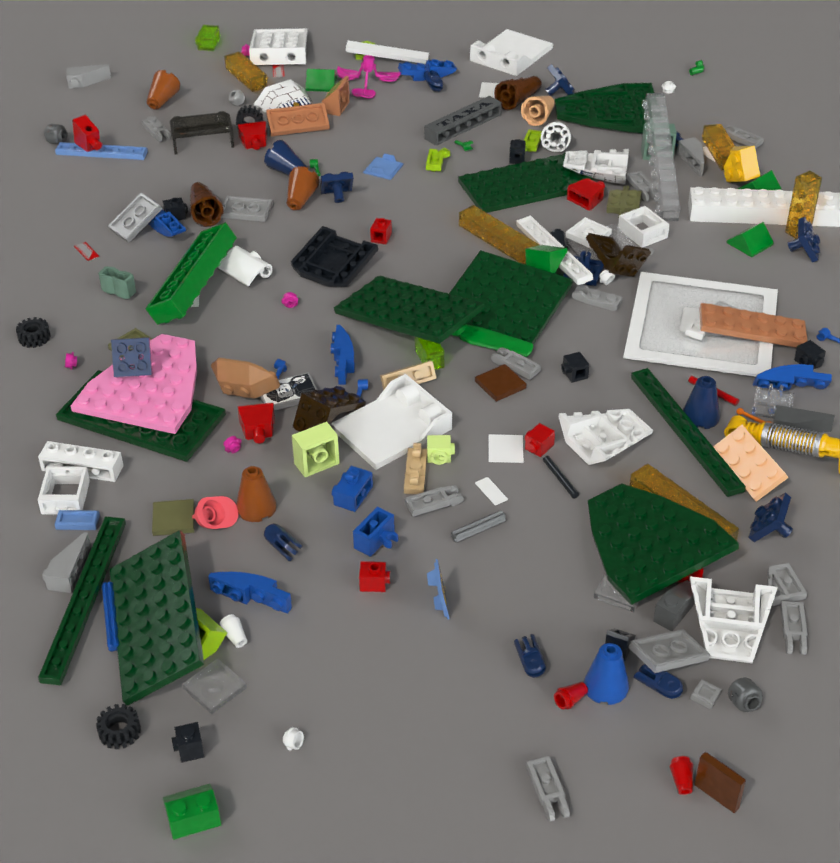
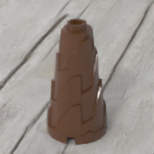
[494,76,542,110]
[190,182,224,227]

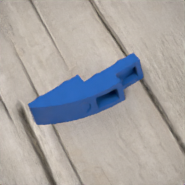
[398,59,457,81]
[149,200,186,237]
[331,325,355,385]
[753,364,832,391]
[208,572,292,614]

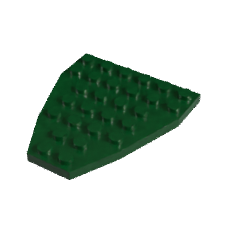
[555,83,663,134]
[588,483,739,605]

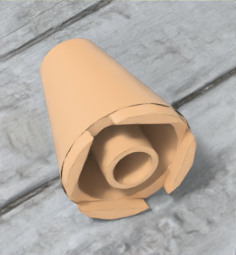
[521,95,555,126]

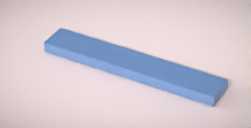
[55,142,148,160]

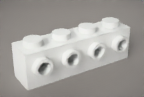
[38,441,123,482]

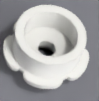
[662,81,676,94]
[599,270,615,285]
[283,727,304,751]

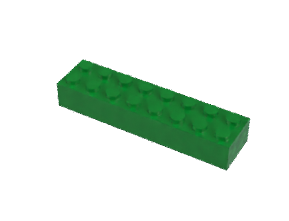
[145,222,236,325]

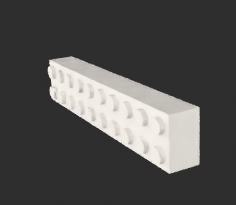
[688,187,840,227]

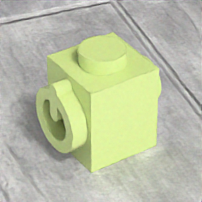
[427,435,455,465]

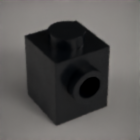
[509,139,526,164]
[163,197,188,221]
[794,340,826,370]
[561,352,589,383]
[171,722,204,763]

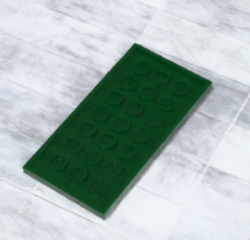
[458,153,595,214]
[334,276,485,344]
[56,370,226,462]
[110,530,204,706]

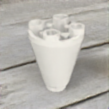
[541,121,571,152]

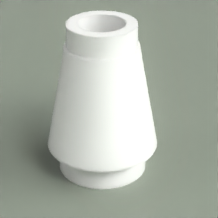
[220,614,247,648]

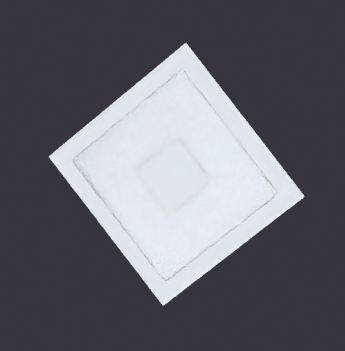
[623,272,778,377]

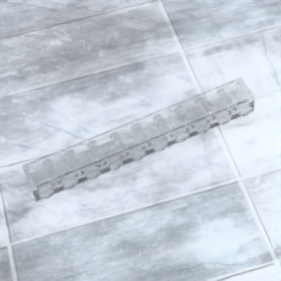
[643,93,681,221]

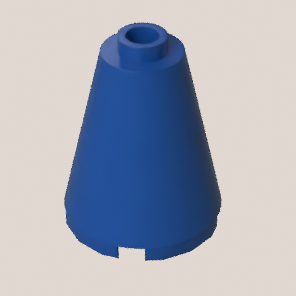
[584,643,629,705]

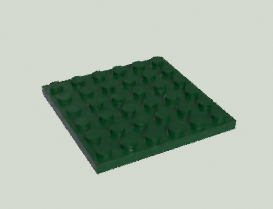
[449,250,573,345]

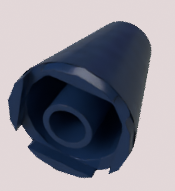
[264,140,307,175]
[683,376,720,429]

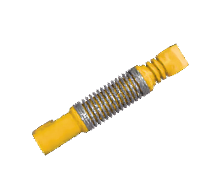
[724,415,840,474]

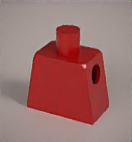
[72,114,102,152]
[238,121,267,150]
[567,178,605,211]
[237,403,275,444]

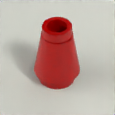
[554,682,588,709]
[670,756,694,795]

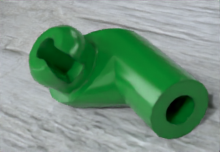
[689,60,704,75]

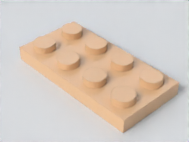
[713,425,788,502]

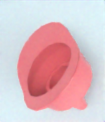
[192,496,238,529]

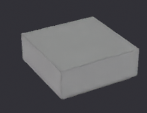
[690,679,722,709]

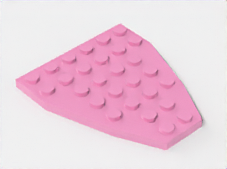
[71,334,197,434]

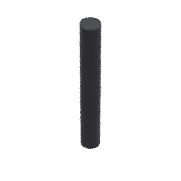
[543,456,579,499]

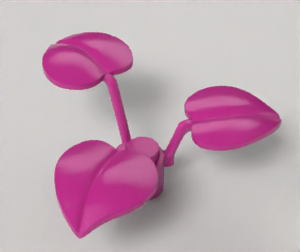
[337,55,401,98]

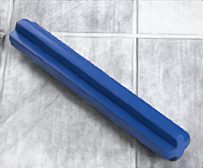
[102,582,119,652]

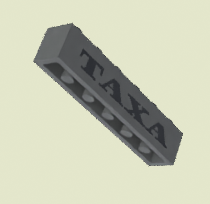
[424,96,502,146]

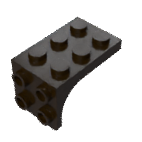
[586,233,651,277]
[293,386,366,432]

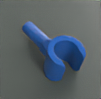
[816,328,840,343]
[274,359,287,379]
[357,379,368,397]

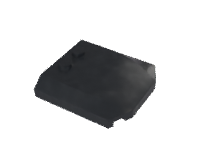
[291,226,378,287]

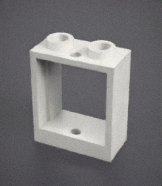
[618,206,669,248]
[38,466,90,514]

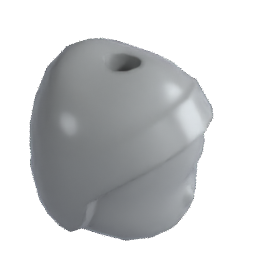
[229,89,245,106]

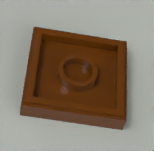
[475,364,526,402]
[694,752,746,813]

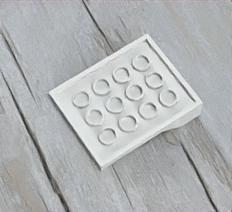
[249,28,308,65]
[470,29,553,76]
[330,374,452,470]

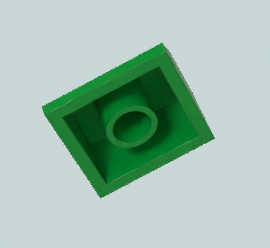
[162,784,221,840]

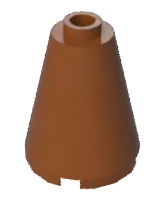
[147,70,180,109]
[287,166,320,210]
[236,466,276,522]

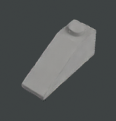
[66,64,111,89]
[677,137,704,176]
[43,532,91,593]

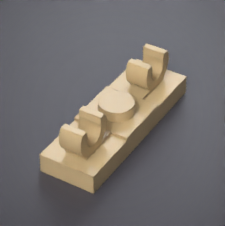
[380,360,437,390]
[404,443,427,494]

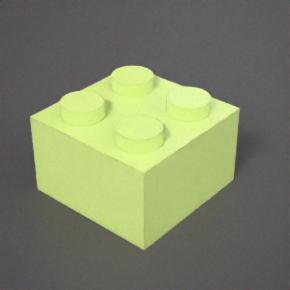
[292,422,339,477]

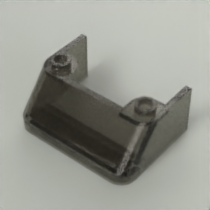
[170,111,234,154]

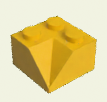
[724,145,760,182]

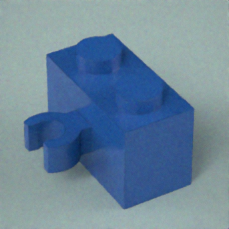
[331,466,373,512]
[353,507,398,557]

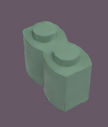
[98,266,136,299]

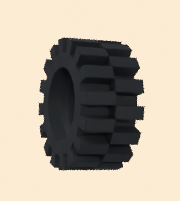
[236,105,263,128]
[16,317,51,348]
[96,704,141,749]

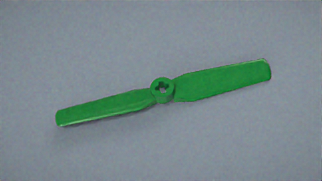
[452,324,534,357]

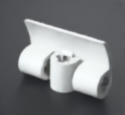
[218,246,273,287]

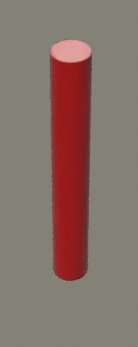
[688,375,739,406]

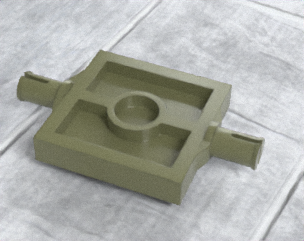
[607,185,641,218]

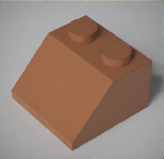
[322,76,350,116]

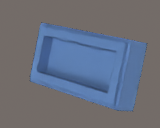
[55,510,100,530]

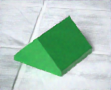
[305,69,337,92]
[738,170,782,190]
[727,222,774,257]
[525,245,568,274]

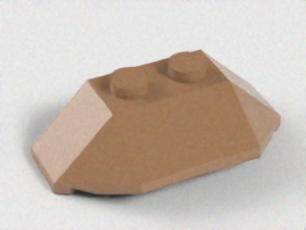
[211,357,280,399]

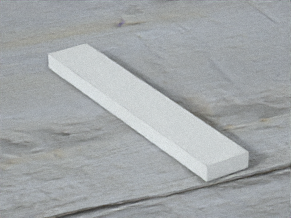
[346,40,429,64]

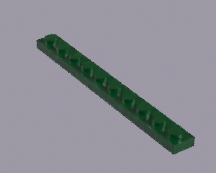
[631,368,746,497]
[38,516,126,685]

